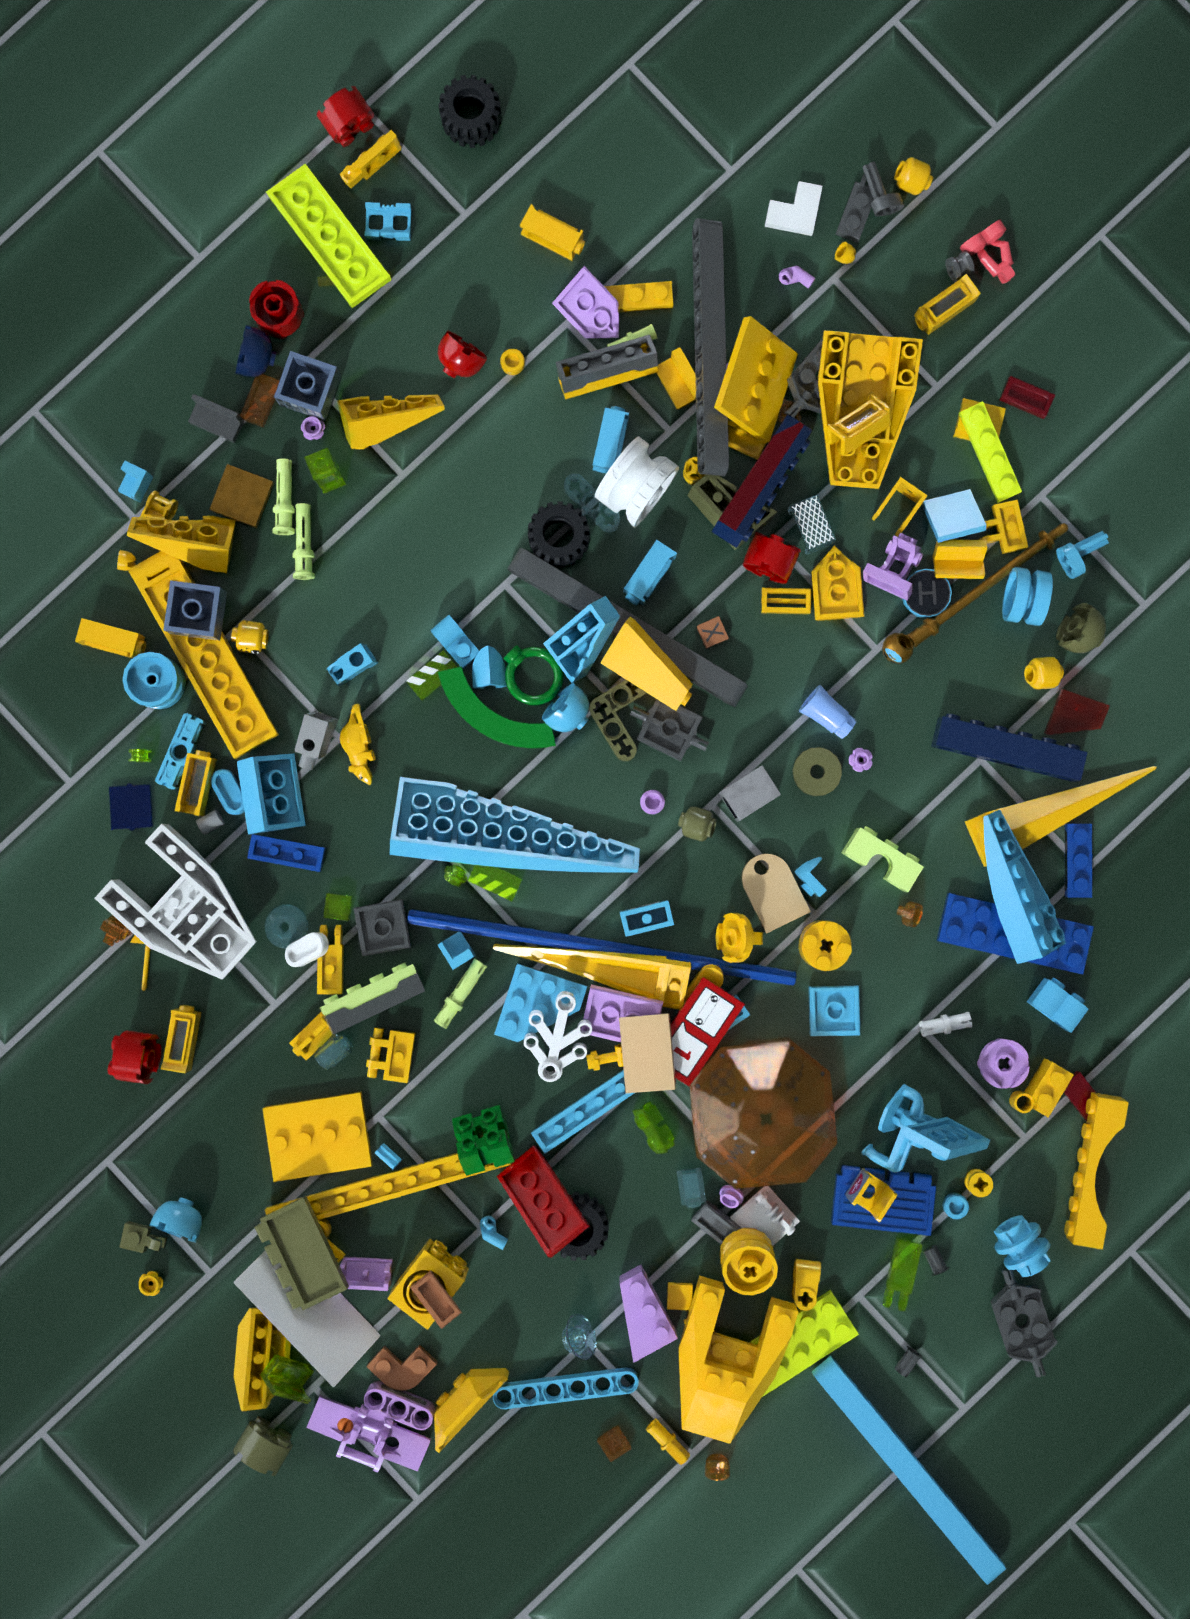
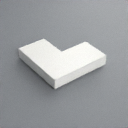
[765,181,822,236]

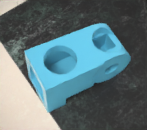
[327,643,378,686]

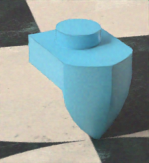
[795,857,827,897]

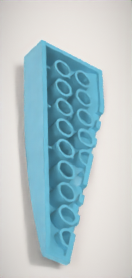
[390,777,640,872]

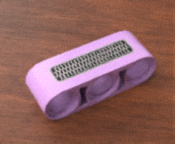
[364,1381,435,1430]

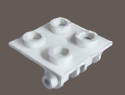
[730,1184,800,1246]

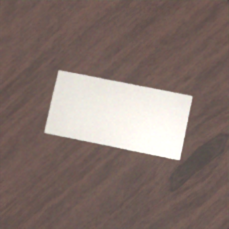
[234,1251,381,1387]

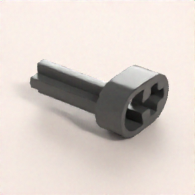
[862,162,905,217]

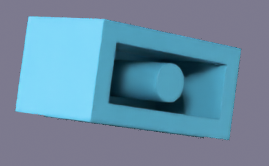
[620,900,674,937]

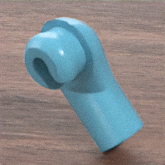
[480,1215,508,1250]

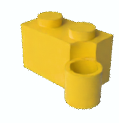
[1009,1058,1074,1118]

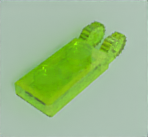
[883,1237,922,1311]

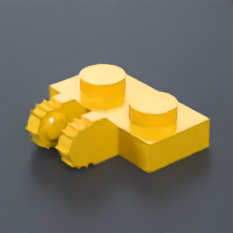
[979,500,1028,554]

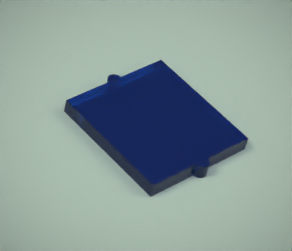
[109,783,153,831]

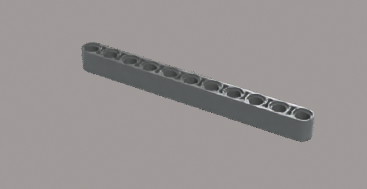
[692,218,729,476]
[507,548,748,707]

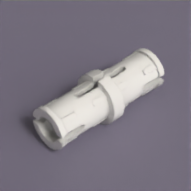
[919,1012,972,1037]

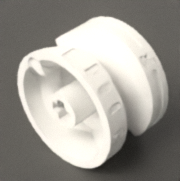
[595,436,679,528]

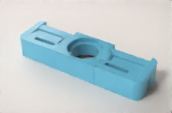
[155,713,206,790]

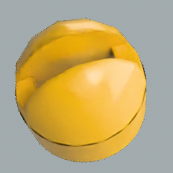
[835,242,856,264]
[117,550,136,571]

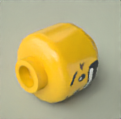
[231,620,269,654]

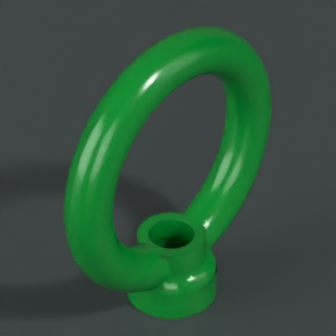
[503,645,564,705]

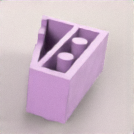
[619,1264,678,1363]

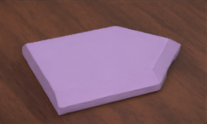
[552,266,619,338]

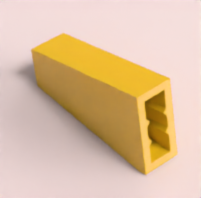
[601,617,693,711]

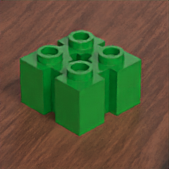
[452,1105,515,1176]

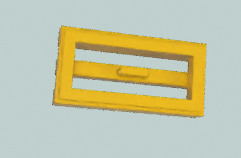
[761,588,811,614]

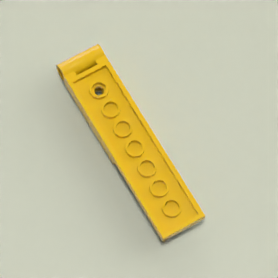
[128,551,279,759]

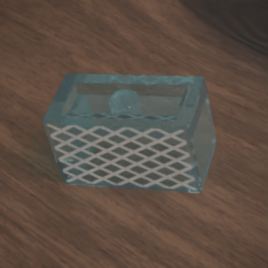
[787,495,836,555]

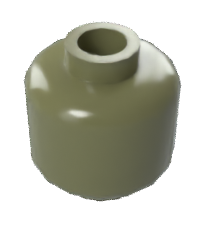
[678,806,717,842]

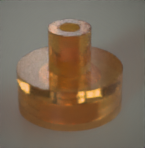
[897,901,923,928]

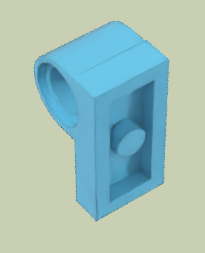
[430,615,479,669]

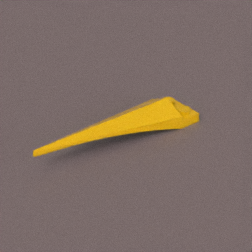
[965,766,1157,867]
[493,944,691,1010]

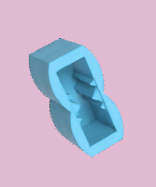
[1027,978,1088,1033]

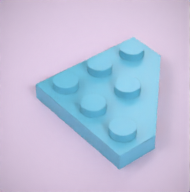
[494,963,587,1042]

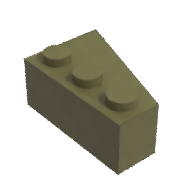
[687,475,777,550]

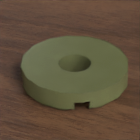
[792,747,842,796]

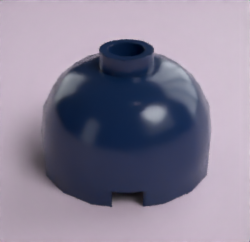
[235,325,276,377]

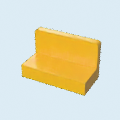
[656,347,696,410]
[933,539,987,579]

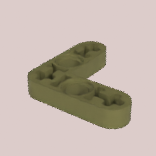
[589,680,647,762]

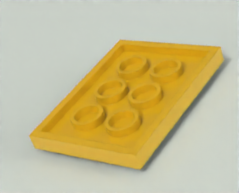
[714,316,798,443]
[263,1091,373,1182]

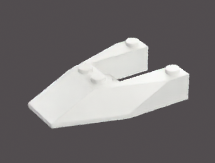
[94,824,257,979]

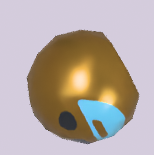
[882,633,913,664]

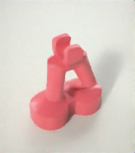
[960,219,1015,284]

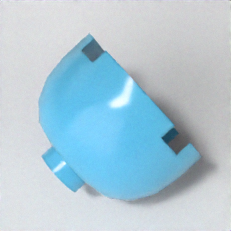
[542,683,589,732]
[150,1197,202,1243]

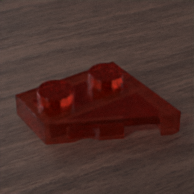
[1044,689,1110,735]

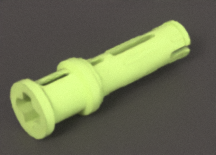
[272,459,295,535]
[292,503,315,580]

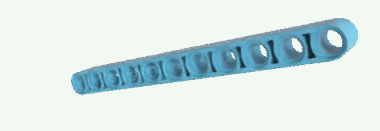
[812,1355,1007,1585]

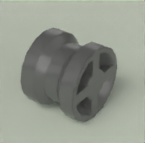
[945,251,975,282]

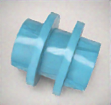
[994,1215,1051,1277]

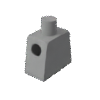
[295,711,338,770]

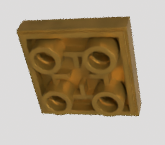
[209,464,274,528]

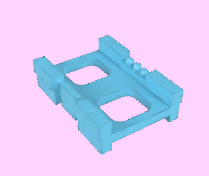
[364,202,412,241]

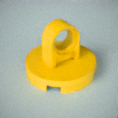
[715,913,763,963]

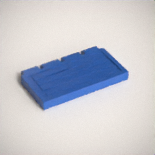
[831,1165,936,1236]

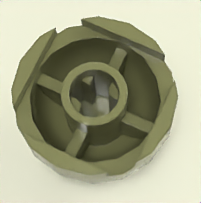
[1056,603,1106,653]

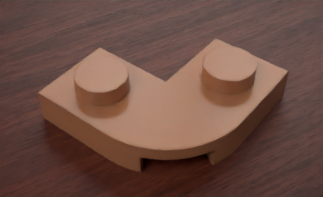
[366,1344,438,1391]

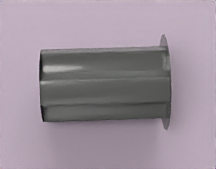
[923,1245,950,1276]
[895,1346,923,1377]

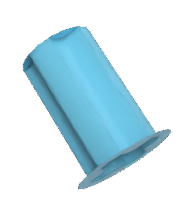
[374,1143,404,1172]

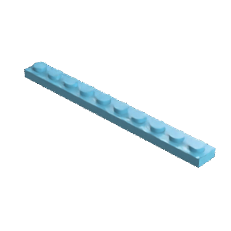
[531,994,750,1154]

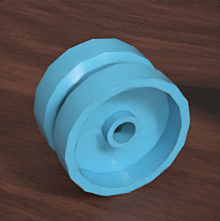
[1002,567,1053,626]
[123,652,186,710]

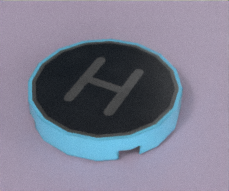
[902,569,952,618]

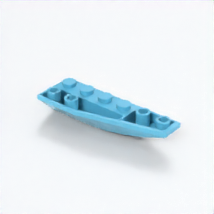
[983,810,1066,964]

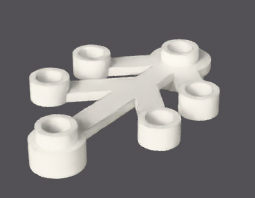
[524,991,592,1082]

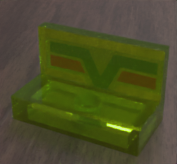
[260,1354,314,1404]

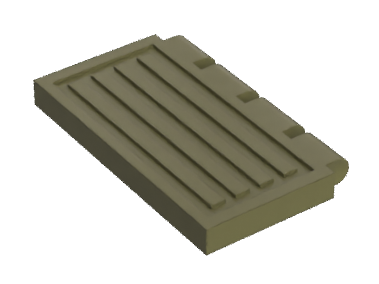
[255,1196,349,1310]

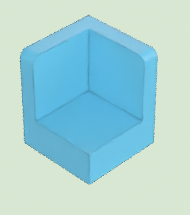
[118,461,153,503]
[437,932,476,970]

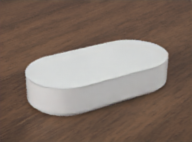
[285,932,329,967]

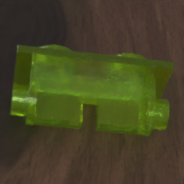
[632,1101,675,1154]

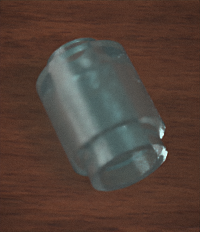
[314,1034,352,1070]

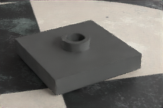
[354,899,412,957]

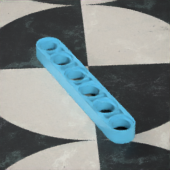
[493,1367,639,1409]

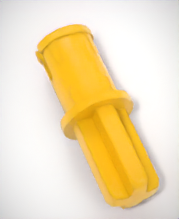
[646,1418,690,1465]

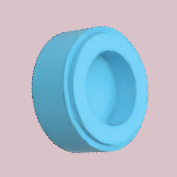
[942,1193,969,1219]

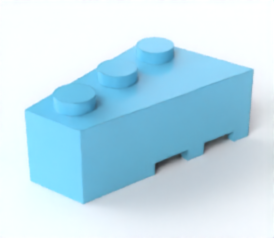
[543,596,620,683]

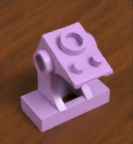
[863,533,923,601]

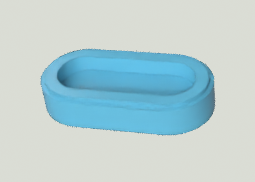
[211,769,245,815]

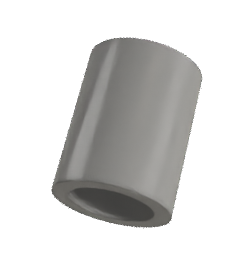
[196,809,225,835]

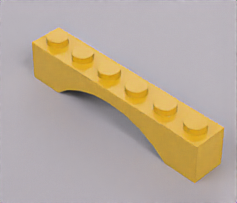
[1064,1092,1129,1249]

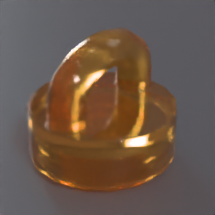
[705,1454,730,1481]

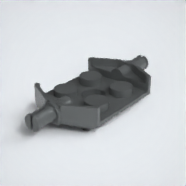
[785,332,858,418]
[990,1268,1058,1377]

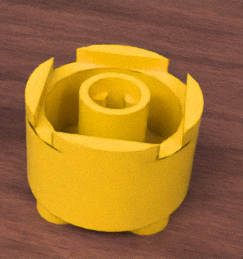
[798,920,852,971]

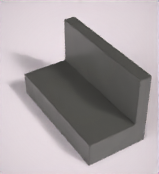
[188,394,244,443]

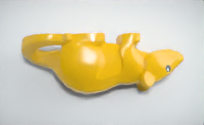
[340,704,376,785]

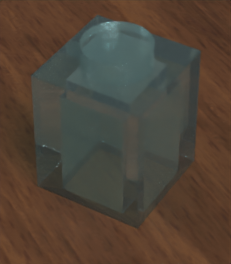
[676,1168,706,1208]

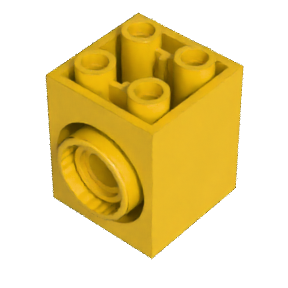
[387,1239,469,1330]

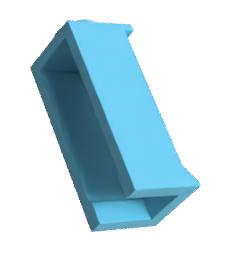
[593,406,629,473]
[623,540,677,606]

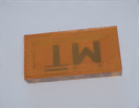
[240,374,279,428]

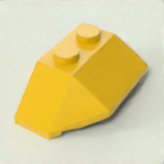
[234,1307,291,1411]
[434,1368,509,1453]

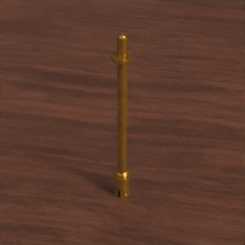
[907,523,1068,647]

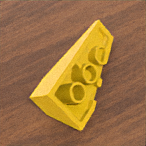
[127,516,236,573]

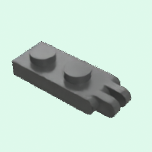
[835,174,874,243]

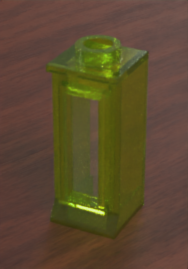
[304,448,346,494]

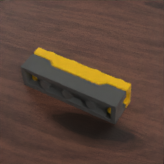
[556,335,658,399]

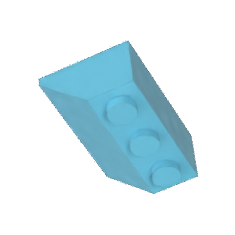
[237,753,306,834]

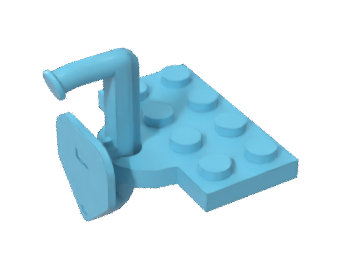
[861,1084,990,1173]

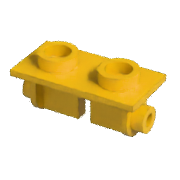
[289,1012,332,1060]

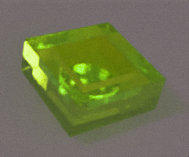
[323,893,352,921]

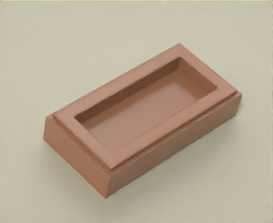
[410,1270,462,1329]

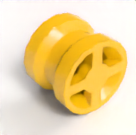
[683,457,705,485]
[964,1169,993,1197]

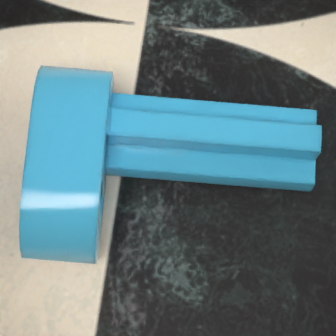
[1056,531,1109,579]

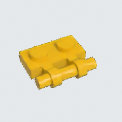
[366,1027,416,1083]

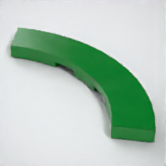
[438,666,556,748]

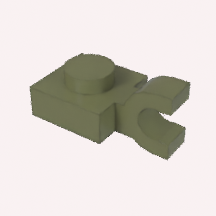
[119,1221,167,1253]

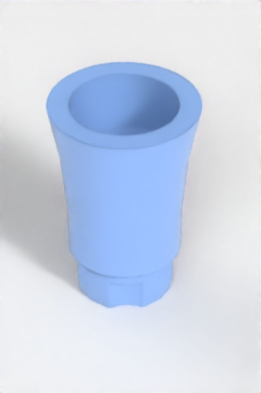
[799,685,857,739]

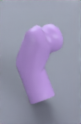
[779,266,816,289]

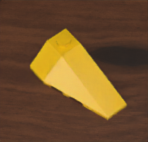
[337,395,445,449]

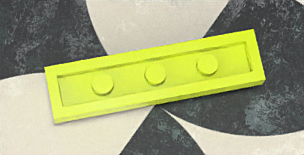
[959,401,1022,503]

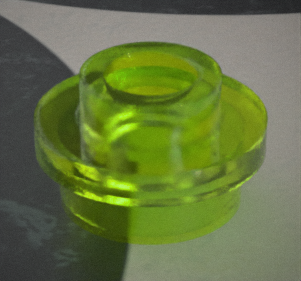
[443,865,468,887]

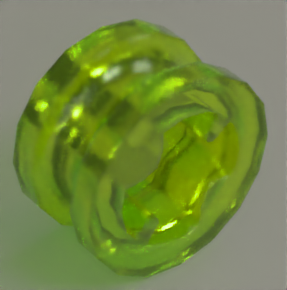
[128,749,151,763]

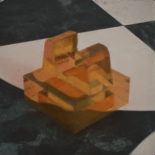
[100,915,132,946]

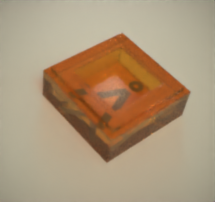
[597,1425,632,1462]

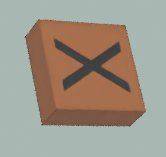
[696,616,729,649]

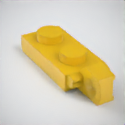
[340,130,402,189]

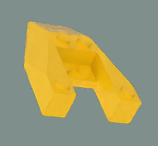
[679,1275,798,1444]

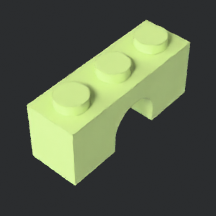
[841,826,924,892]

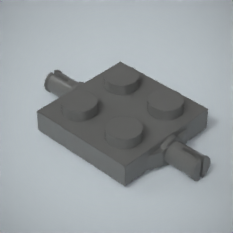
[630,699,709,762]

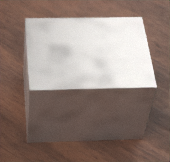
[719,766,781,822]

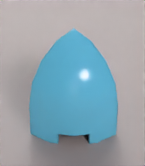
[472,645,507,689]

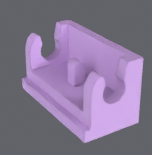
[340,1257,393,1291]

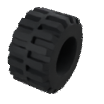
[439,75,502,148]
[528,501,590,568]
[559,1192,609,1261]

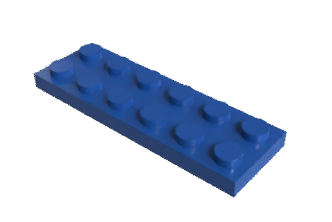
[936,893,1094,975]

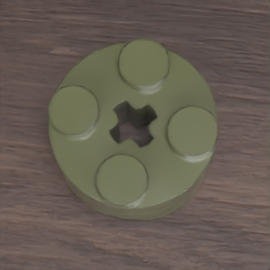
[233,1416,293,1476]

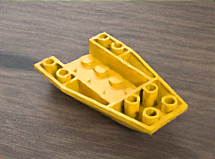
[818,330,923,489]

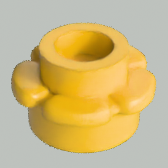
[139,1271,163,1296]

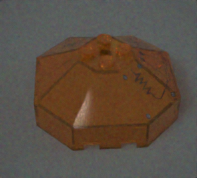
[689,1037,837,1189]

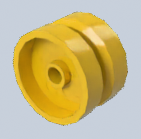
[719,1228,778,1295]

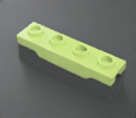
[320,962,425,1035]

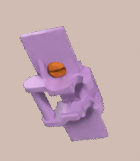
[307,1395,431,1473]

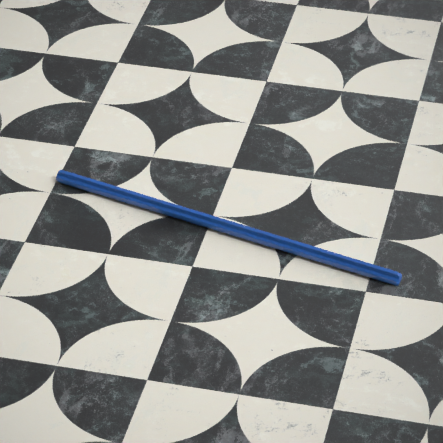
[407,909,797,985]

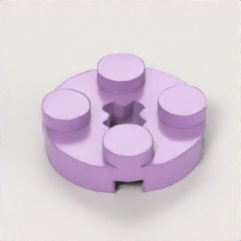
[977,1038,1030,1089]

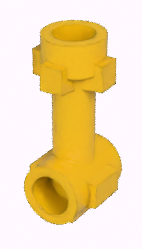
[586,1044,623,1071]

